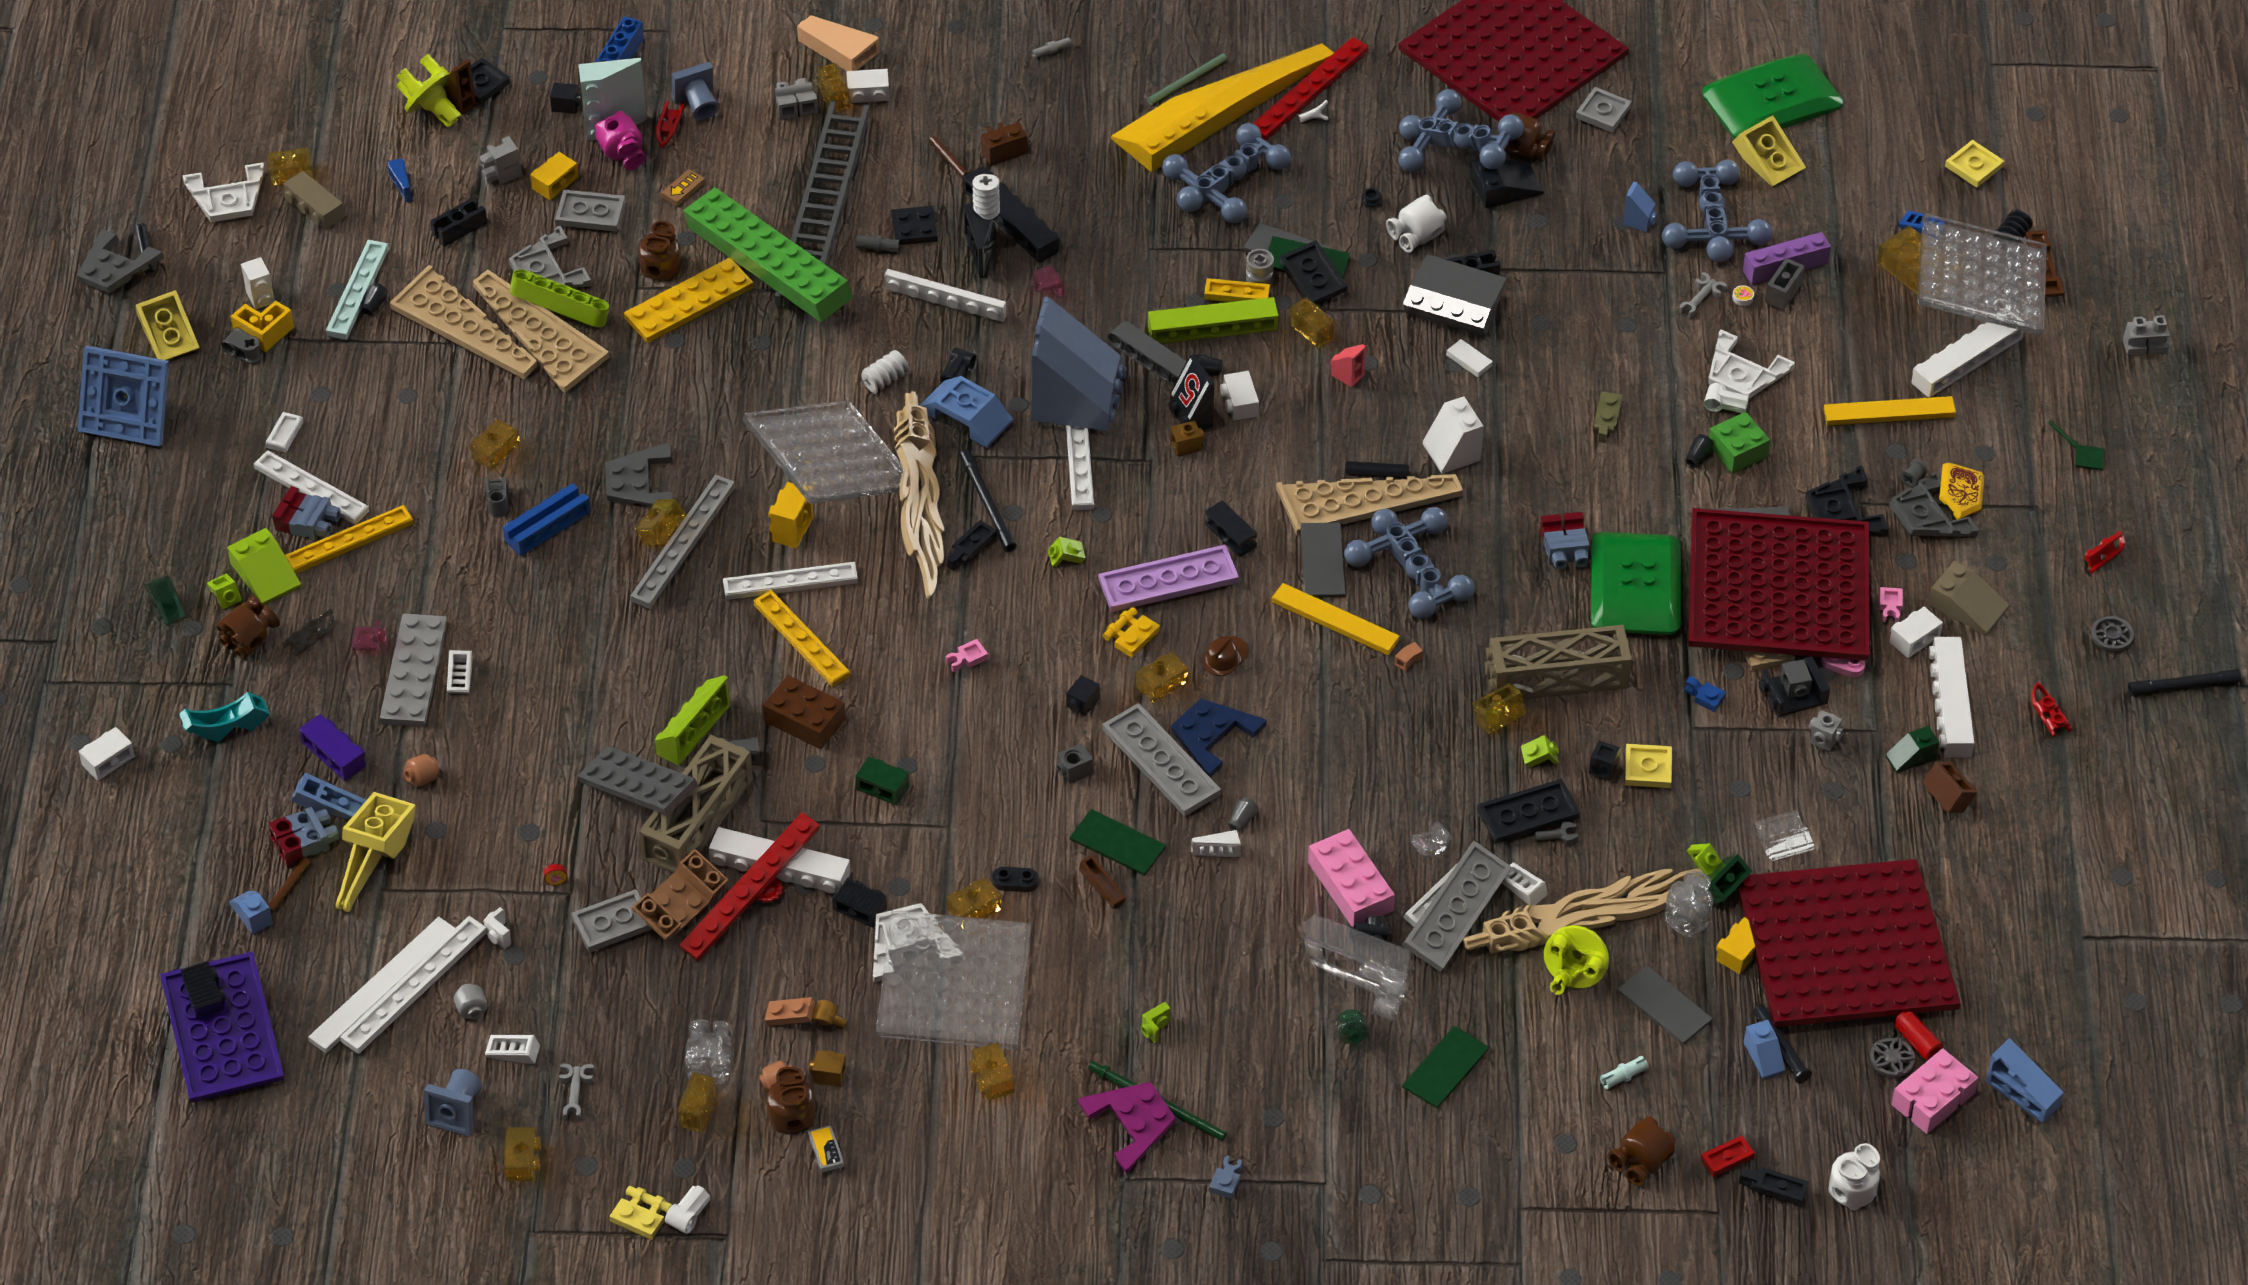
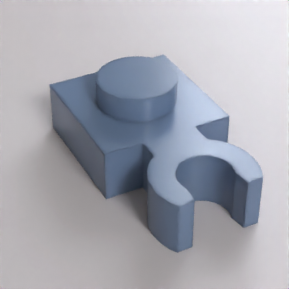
[1209,1156,1242,1199]

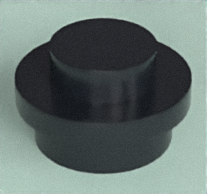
[1361,188,1382,207]

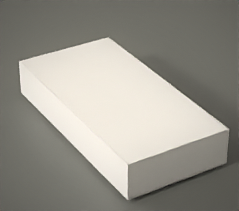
[1446,339,1493,377]
[265,412,304,453]

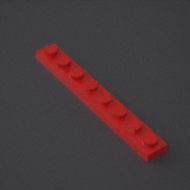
[1252,37,1369,141]
[680,812,820,961]

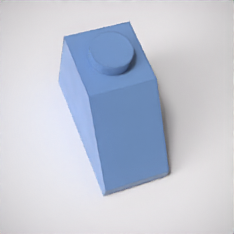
[1623,182,1657,232]
[229,890,273,935]
[1744,1020,1785,1080]

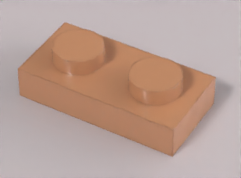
[765,997,815,1026]

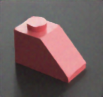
[1330,344,1366,387]

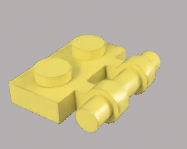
[609,1186,672,1240]

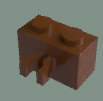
[981,122,1028,166]
[1922,762,1977,813]

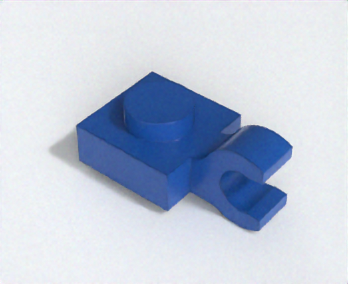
[1684,676,1726,712]

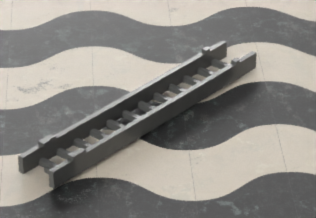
[775,101,870,307]

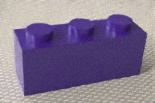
[299,714,366,781]

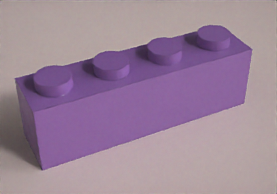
[1743,232,1831,285]

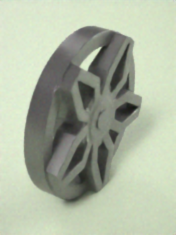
[2091,616,2134,653]
[1870,1037,1915,1078]

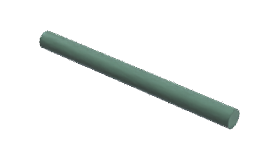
[1147,53,1227,105]

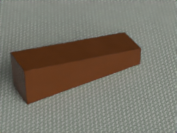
[1079,854,1126,909]

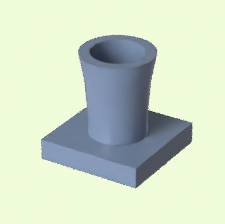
[672,61,720,120]
[424,1069,482,1137]

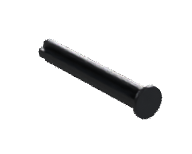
[1753,1004,1812,1083]

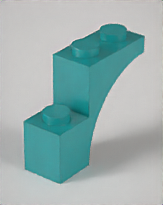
[179,692,270,743]

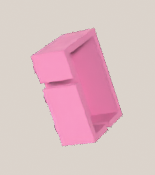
[1891,1048,1979,1134]

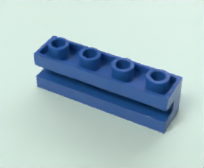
[595,16,644,62]
[503,483,591,556]

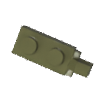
[1593,391,1623,443]

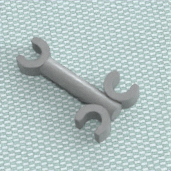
[1679,272,1727,319]
[559,1064,594,1121]

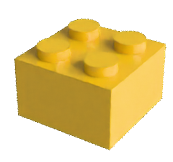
[768,482,814,549]

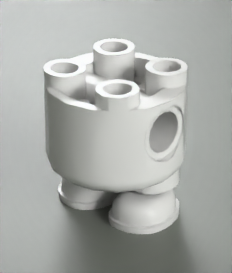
[1386,195,1447,253]
[1828,1143,1880,1210]

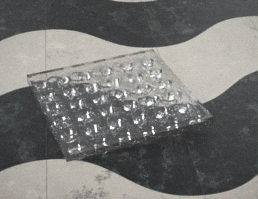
[1918,213,2047,335]
[742,401,903,504]
[876,910,1031,1050]

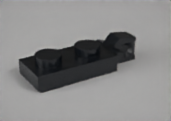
[947,520,997,571]
[1739,1167,1809,1206]

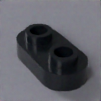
[992,867,1039,892]

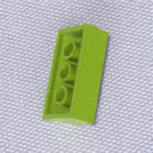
[655,675,731,766]

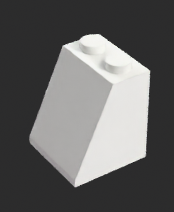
[1423,396,1484,474]

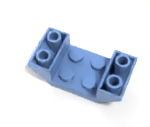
[919,376,1013,448]

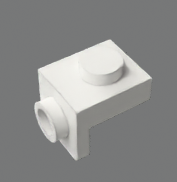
[484,907,511,949]

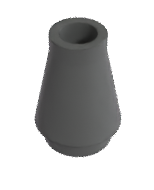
[1228,797,1258,832]

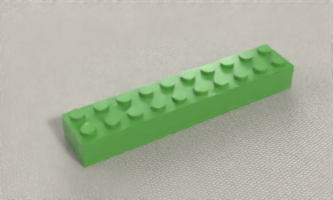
[683,187,853,322]

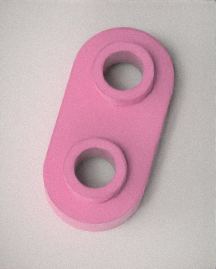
[1821,657,1865,677]

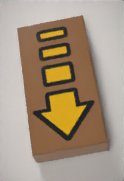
[661,169,705,207]

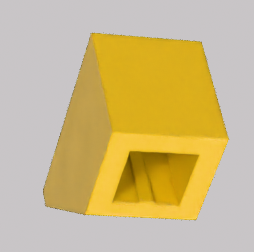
[1716,917,1755,974]

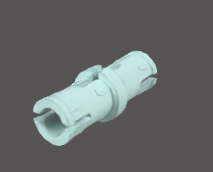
[1600,1056,1648,1090]

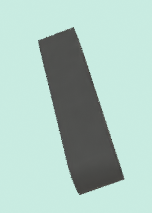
[1108,321,1187,386]

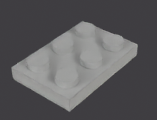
[555,189,626,232]
[571,889,653,953]

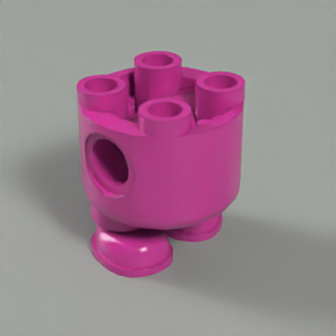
[595,111,646,170]

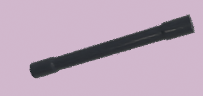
[959,450,1017,552]

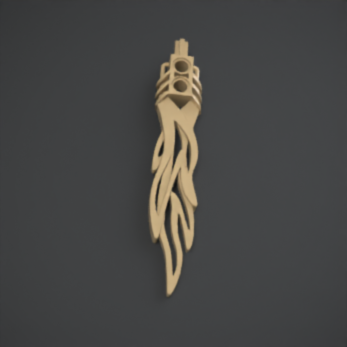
[894,391,944,599]
[1463,868,1708,954]

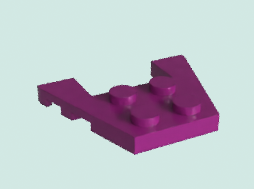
[1077,1082,1176,1174]

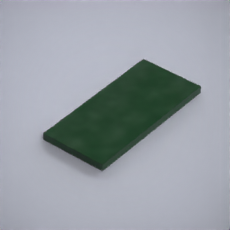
[1268,236,1350,278]
[1069,809,1166,876]
[1402,1025,1489,1109]

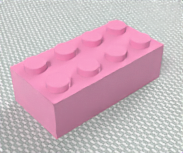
[1308,829,1395,926]

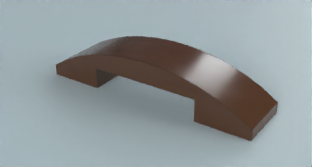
[2025,230,2065,297]

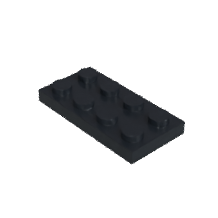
[1477,779,1580,844]

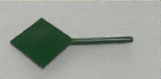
[2048,420,2104,470]

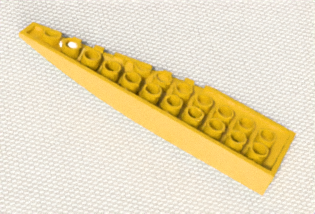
[1111,43,1334,172]

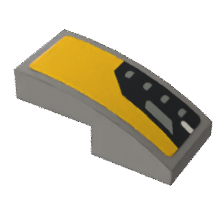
[807,1125,844,1173]

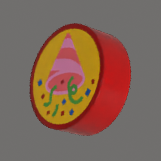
[543,864,567,886]

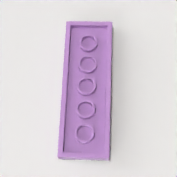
[1098,544,1239,612]

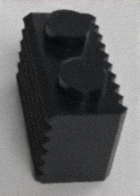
[832,878,887,927]
[180,960,226,1018]

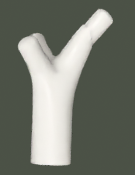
[1299,100,1328,123]

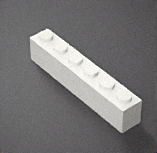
[1911,310,2025,398]
[1928,637,1974,757]
[709,827,850,893]

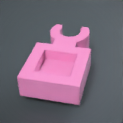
[1879,587,1903,623]
[946,639,988,672]

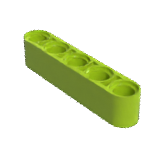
[509,269,609,327]

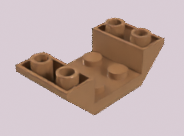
[631,849,729,940]

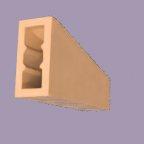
[797,15,880,71]

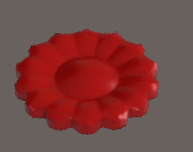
[756,878,783,903]

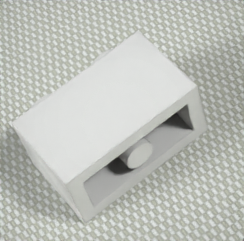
[846,69,889,103]
[241,257,275,310]
[1220,371,1259,421]
[1889,607,1943,658]
[79,727,135,781]

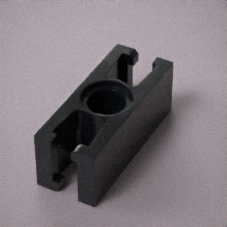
[430,197,487,247]
[1445,250,1501,276]
[1205,500,1257,558]

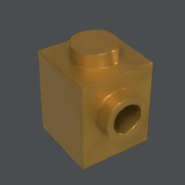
[1170,421,1205,456]
[809,1050,846,1087]

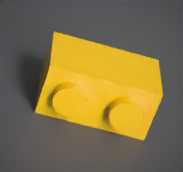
[530,152,579,200]

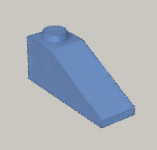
[291,773,366,820]

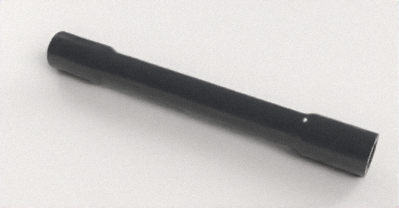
[2128,669,2241,696]

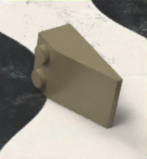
[1928,560,2009,635]

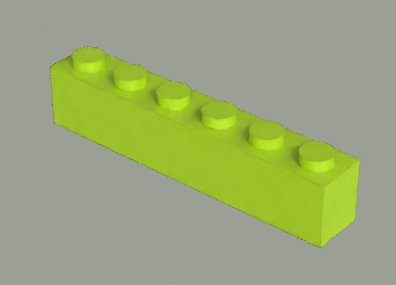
[1148,297,1278,344]

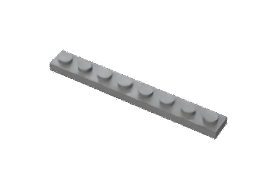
[630,474,735,609]

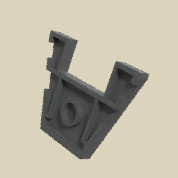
[76,229,165,293]
[605,442,673,512]
[1889,471,1979,537]

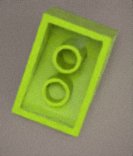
[227,528,302,606]

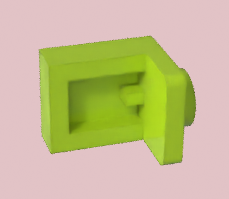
[1048,537,1086,567]
[1521,735,1559,768]
[1687,843,1722,875]

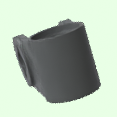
[221,328,263,364]
[485,476,509,517]

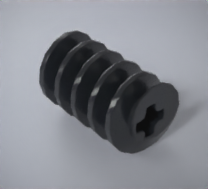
[1991,209,2033,252]

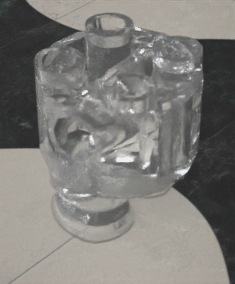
[1664,871,1713,937]
[683,1020,734,1084]

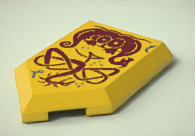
[1939,463,1985,519]

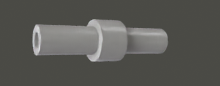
[1032,37,1072,58]

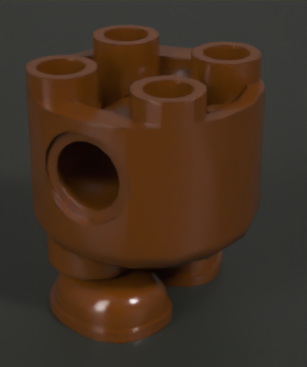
[1504,111,1556,162]
[638,220,682,281]
[215,595,280,659]
[767,1067,815,1133]
[1608,1116,1676,1186]

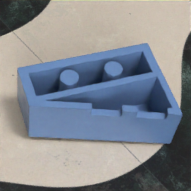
[1986,1038,2064,1123]

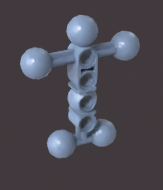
[1398,89,1524,172]
[1162,123,1291,224]
[1662,159,1772,263]
[1344,507,1475,619]

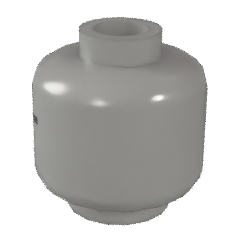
[454,984,488,1019]

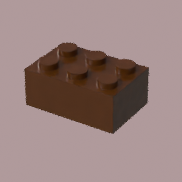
[763,675,846,750]

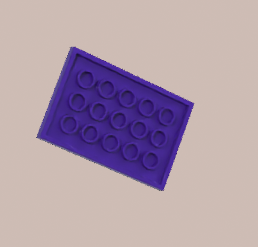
[160,951,285,1103]

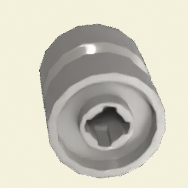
[1246,249,1274,285]

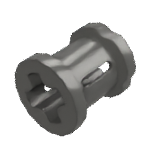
[1900,459,1928,487]

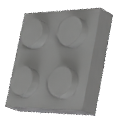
[1576,87,1632,133]

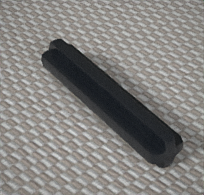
[135,223,155,273]
[1345,461,1409,477]

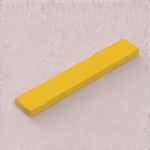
[1823,396,1956,426]
[285,505,414,574]
[1272,583,1399,655]
[753,590,851,687]

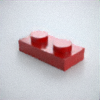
[1700,1136,1755,1177]

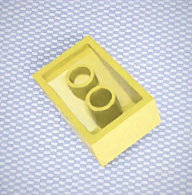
[1732,115,1806,187]
[136,290,200,360]

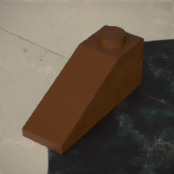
[443,59,476,115]

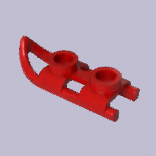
[656,101,685,148]
[2085,531,2125,573]
[2031,682,2073,737]

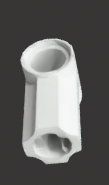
[1704,383,1749,413]
[665,1185,710,1234]

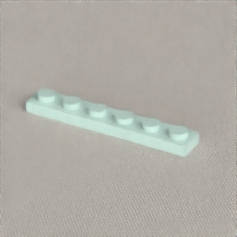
[326,240,389,340]

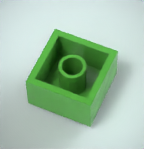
[1709,412,1770,473]

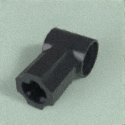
[940,347,976,382]

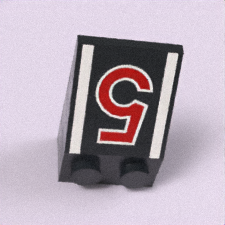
[1168,355,1214,430]

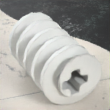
[972,174,1000,220]
[861,350,909,394]

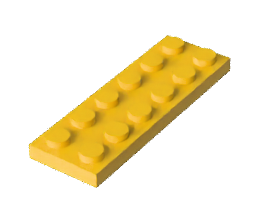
[624,257,754,344]

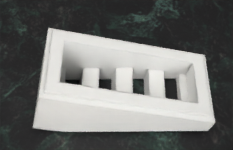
[447,650,473,694]
[1191,830,1241,857]
[1502,863,1548,905]
[485,1035,540,1064]

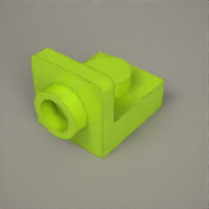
[207,573,242,609]
[1141,1002,1171,1043]

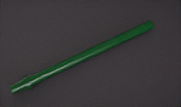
[1088,1061,1227,1141]

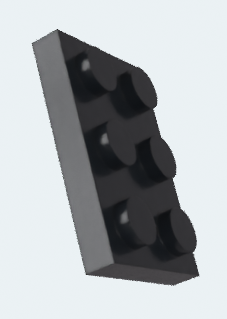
[1279,240,1348,307]

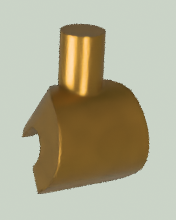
[812,1000,847,1029]

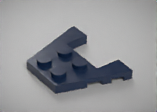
[1171,698,1267,778]

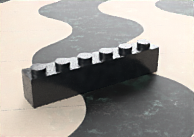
[963,166,1060,263]

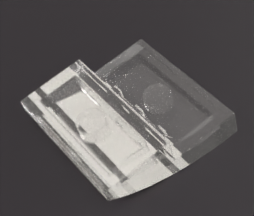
[1753,810,1815,861]

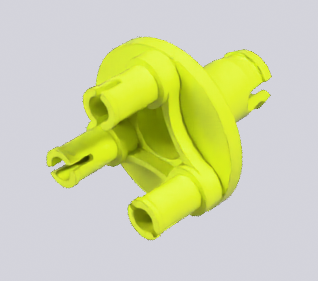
[396,54,461,128]
[1544,925,1609,995]

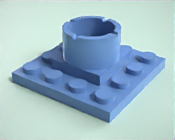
[77,346,169,446]

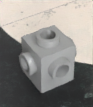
[1809,710,1843,751]

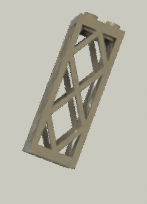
[1484,625,1632,701]
[639,735,753,873]

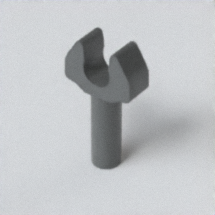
[1535,822,1579,846]

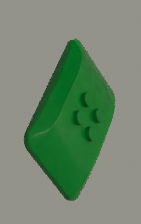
[1702,54,1843,139]
[1591,532,1681,635]

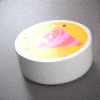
[1732,285,1754,306]

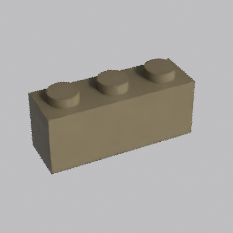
[283,171,345,230]

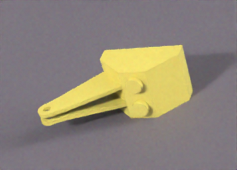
[336,792,416,912]

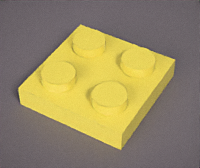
[1945,140,2005,187]
[1625,744,1672,788]

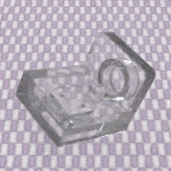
[1410,822,1452,857]

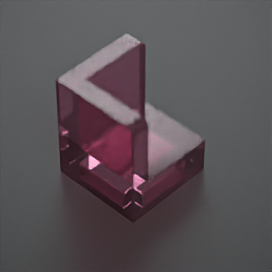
[1033,265,1063,297]

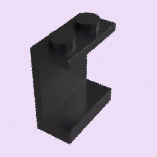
[1759,656,1830,717]

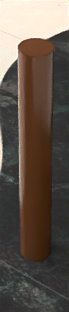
[929,136,968,179]
[268,857,311,914]

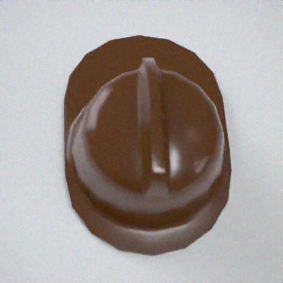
[1203,636,1249,676]

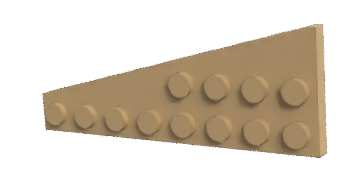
[390,265,538,379]
[473,270,610,393]
[1276,474,1463,536]

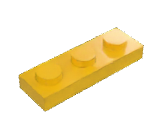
[1204,278,1270,302]

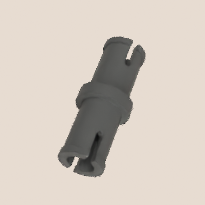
[856,234,900,253]

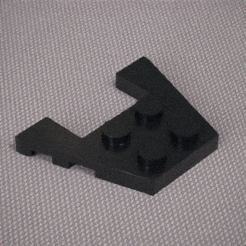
[1805,466,1889,535]

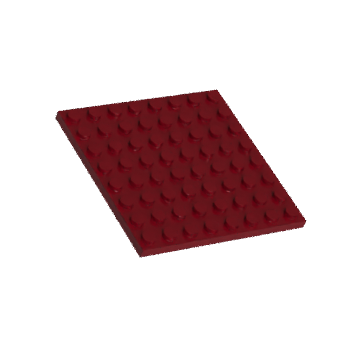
[1398,0,1629,122]
[1688,508,1869,661]
[1736,859,1961,1027]

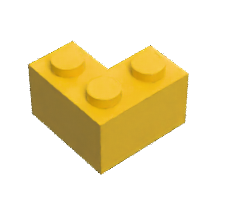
[231,300,294,352]

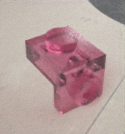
[352,620,386,651]

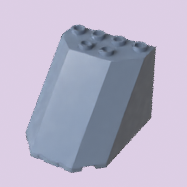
[1032,297,1127,431]

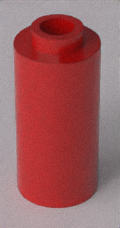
[1895,1011,1944,1061]

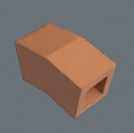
[1394,642,1423,672]

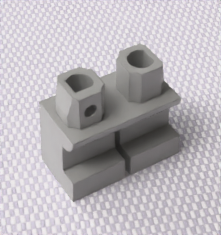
[775,78,818,120]
[478,136,523,185]
[2123,315,2170,355]

